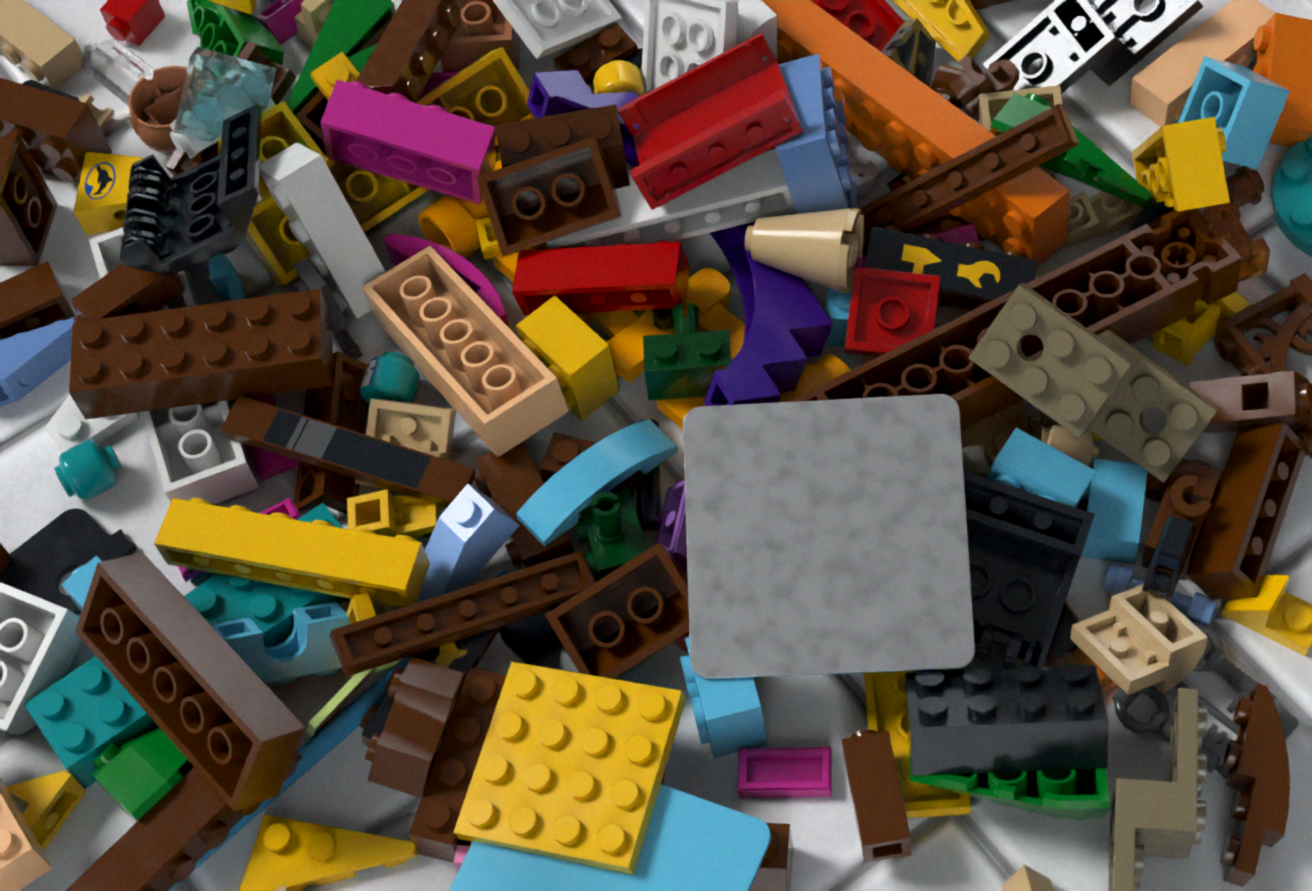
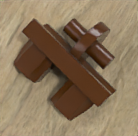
[948,54,1020,123]

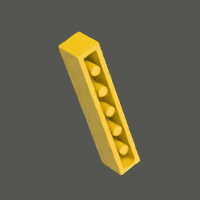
[154,498,430,608]

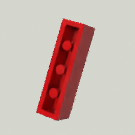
[512,241,690,316]

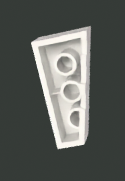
[259,142,386,319]

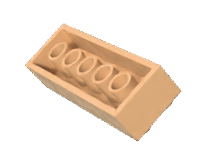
[361,246,569,457]

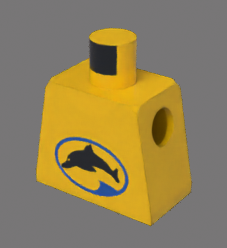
[73,152,142,234]

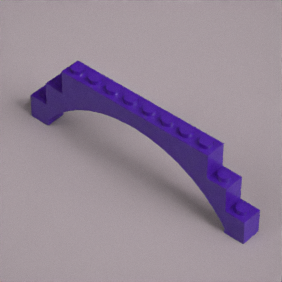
[527,70,833,406]

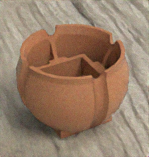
[128,66,213,155]

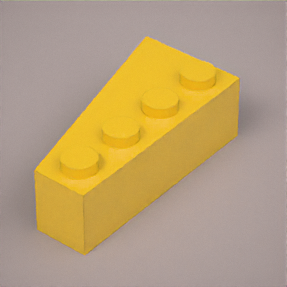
[1131,117,1230,212]

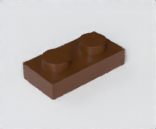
[553,22,638,85]

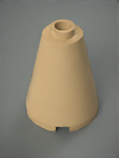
[745,208,864,294]

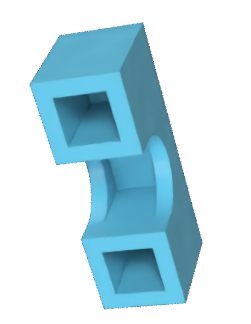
[210,601,350,684]

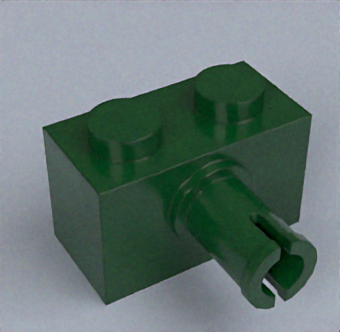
[643,303,732,401]
[574,488,648,581]

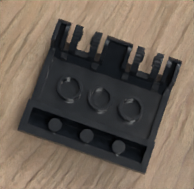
[120,104,262,276]
[963,470,1095,669]

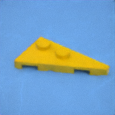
[239,814,419,891]

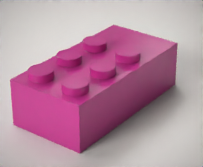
[320,80,496,205]

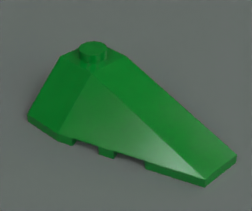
[187,0,284,93]
[286,0,396,115]
[990,93,1152,209]
[90,727,191,821]
[909,752,1110,820]

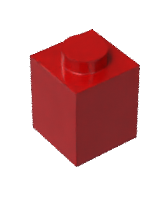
[100,0,165,46]

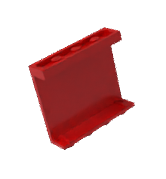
[617,32,804,210]

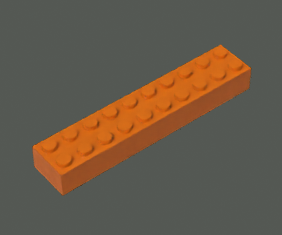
[762,0,1070,266]

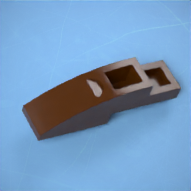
[1220,684,1290,887]

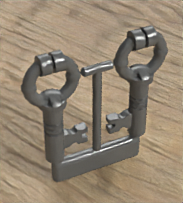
[1112,622,1299,780]

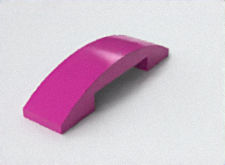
[383,234,510,328]

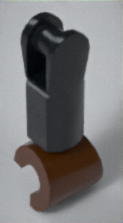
[1142,475,1212,600]

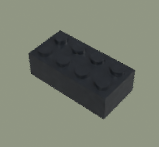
[905,663,1108,776]

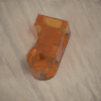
[1203,203,1270,282]

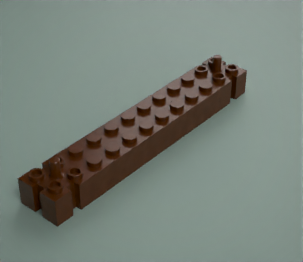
[788,209,1242,431]

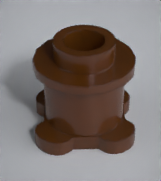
[1218,166,1264,220]

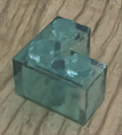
[173,47,276,142]

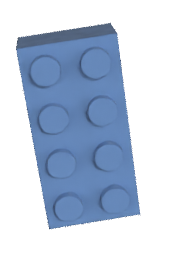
[775,53,854,214]

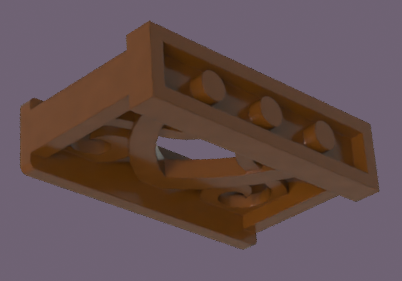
[1214,273,1312,459]

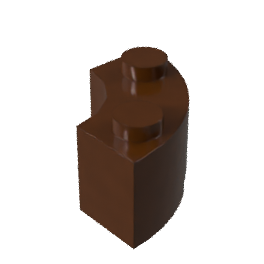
[365,656,464,798]

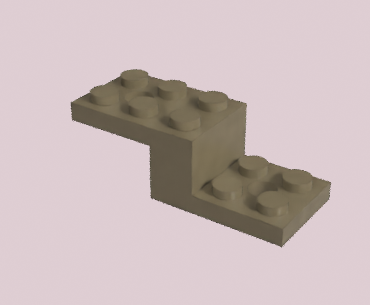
[969,283,1220,483]
[1108,688,1207,891]

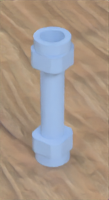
[1103,564,1218,626]

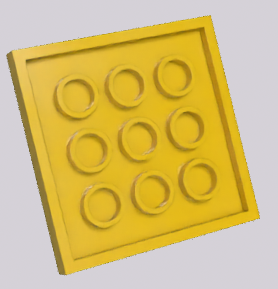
[453,661,687,875]

